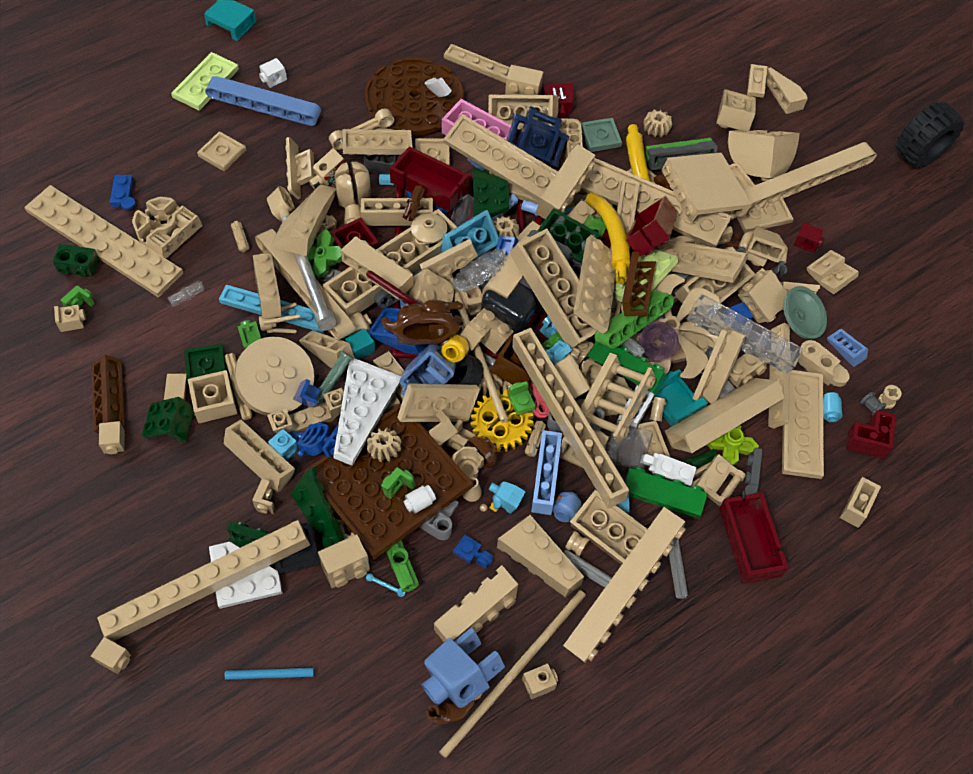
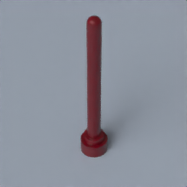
[366,270,422,305]

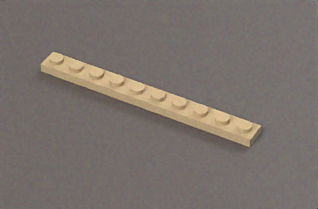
[610,178,640,320]

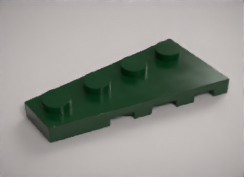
[291,467,345,548]

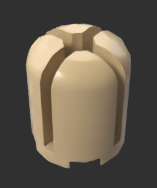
[334,162,371,208]

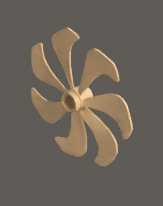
[619,274,726,379]

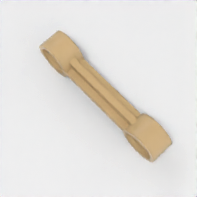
[329,109,394,150]

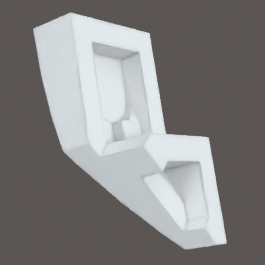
[424,78,451,97]

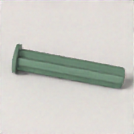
[316,351,354,404]

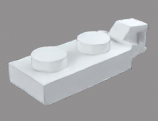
[640,453,697,487]

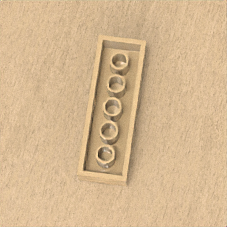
[509,228,597,349]

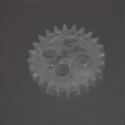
[452,249,507,292]

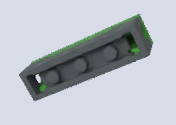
[645,138,717,170]

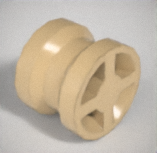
[565,531,590,557]

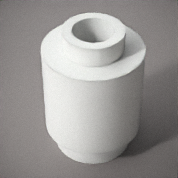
[403,485,436,514]

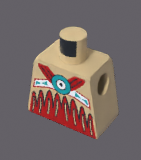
[309,148,350,189]

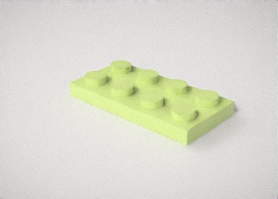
[171,52,239,111]
[613,249,678,302]

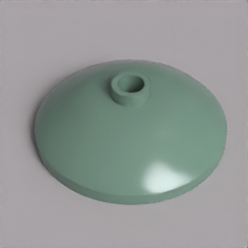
[783,286,827,340]

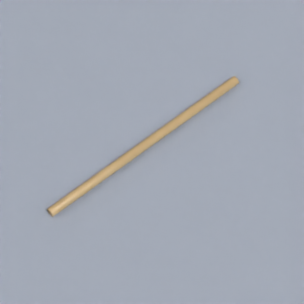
[448,274,508,423]
[439,590,586,758]

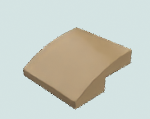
[807,250,859,294]

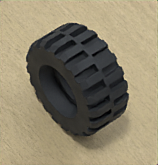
[896,102,965,168]

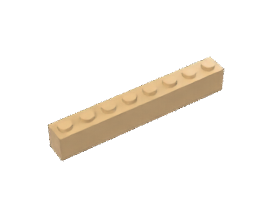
[563,507,686,663]

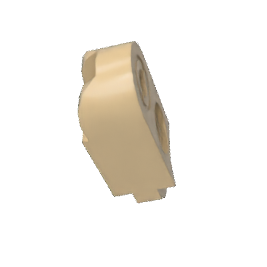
[797,340,849,387]

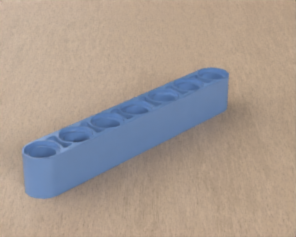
[205,76,321,126]

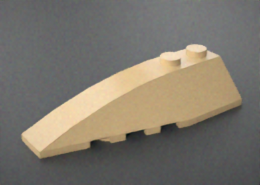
[271,184,336,256]

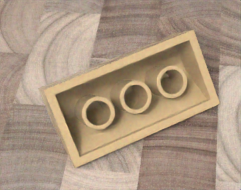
[489,95,559,130]
[570,490,647,565]

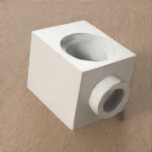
[259,58,287,88]

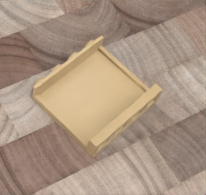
[662,153,752,223]

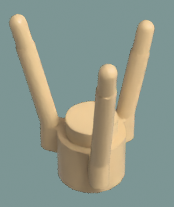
[259,303,301,333]

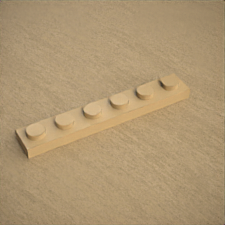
[768,323,790,429]

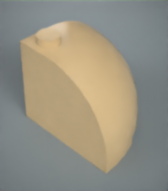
[728,130,800,181]

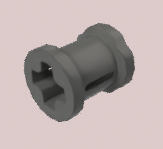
[860,391,887,416]

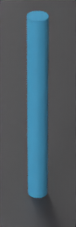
[225,668,314,680]

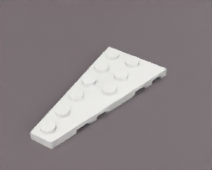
[334,358,402,465]

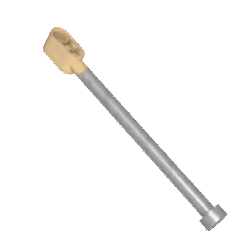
[267,186,336,331]

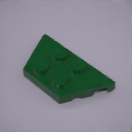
[473,168,509,218]

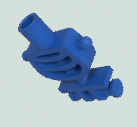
[290,421,338,457]

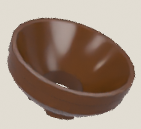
[468,436,497,469]

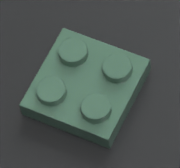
[581,118,622,152]

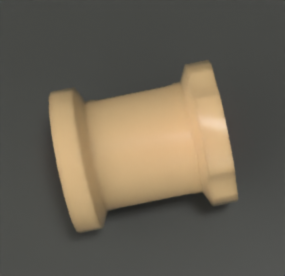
[878,385,901,409]

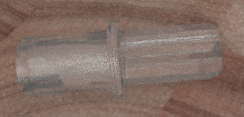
[167,281,204,308]

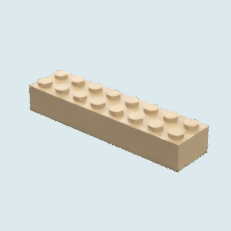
[323,209,457,317]

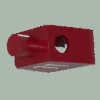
[541,82,573,119]

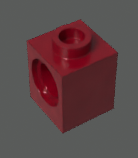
[793,222,824,253]

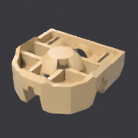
[132,197,202,259]

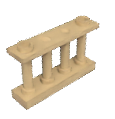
[580,353,656,444]

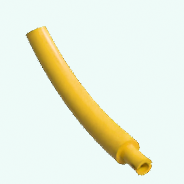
[626,124,651,182]
[586,192,630,284]

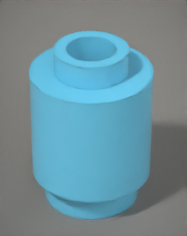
[823,392,843,422]

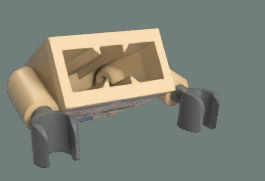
[736,227,788,277]

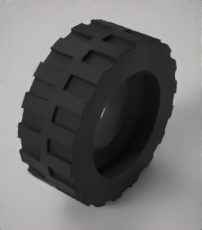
[445,353,483,386]

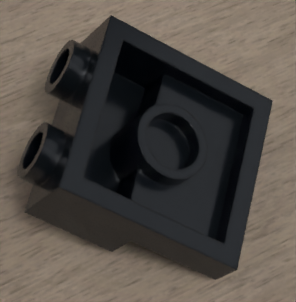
[275,523,320,575]

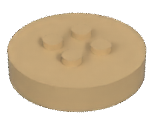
[234,337,314,415]

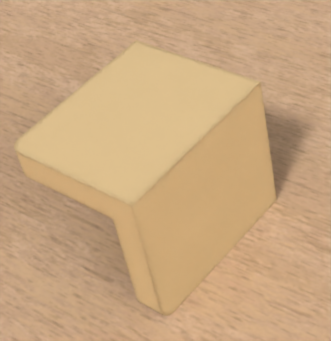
[429,410,458,445]
[447,420,475,451]

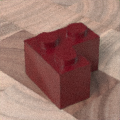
[846,410,896,459]

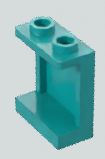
[204,0,256,41]
[651,369,708,427]

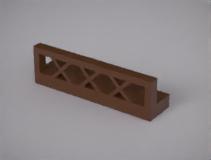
[622,251,657,316]
[91,355,125,433]

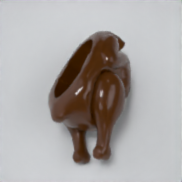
[382,299,463,346]

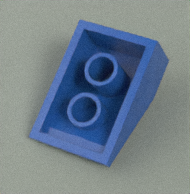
[368,307,427,355]

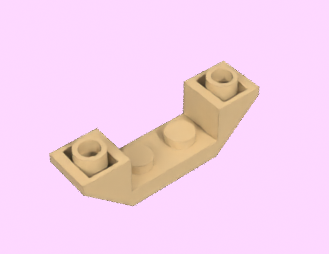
[267,388,344,434]

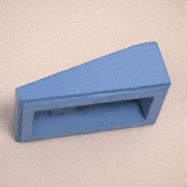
[827,329,868,367]

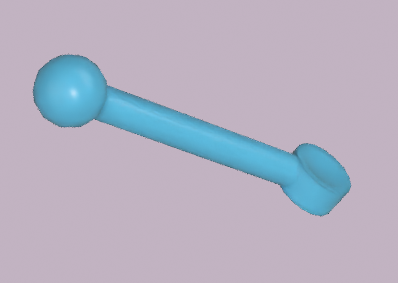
[366,573,406,597]

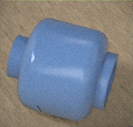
[552,492,582,522]

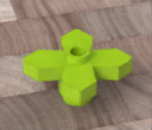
[706,425,759,466]

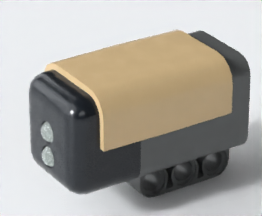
[480,230,582,335]

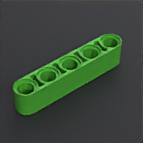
[595,290,674,349]

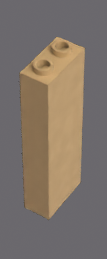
[665,378,785,453]

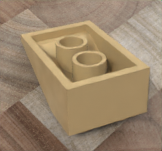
[717,89,756,131]

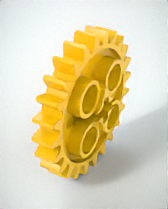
[471,389,534,452]

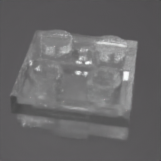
[606,420,653,469]

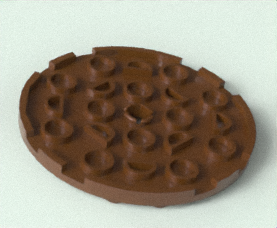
[365,57,463,136]

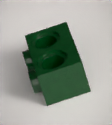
[52,244,100,277]

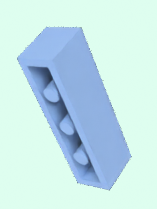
[531,430,562,515]

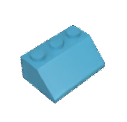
[441,210,499,260]

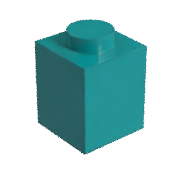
[345,328,375,360]

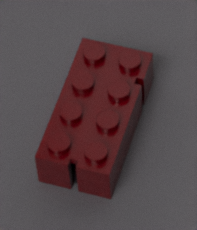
[390,146,469,212]
[626,195,678,256]
[719,492,789,584]

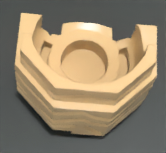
[452,447,484,478]

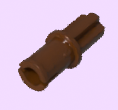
[403,186,425,221]

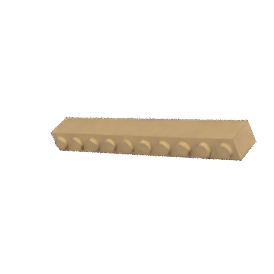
[512,328,629,509]
[97,520,310,642]

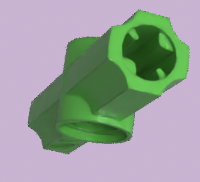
[386,540,419,592]

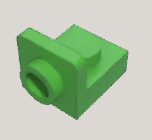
[61,285,94,307]
[237,320,261,349]
[508,381,536,416]

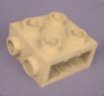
[738,270,787,323]

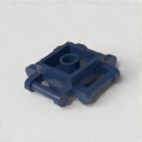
[506,106,569,169]

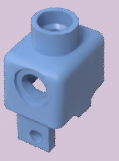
[400,344,456,396]
[421,628,505,708]

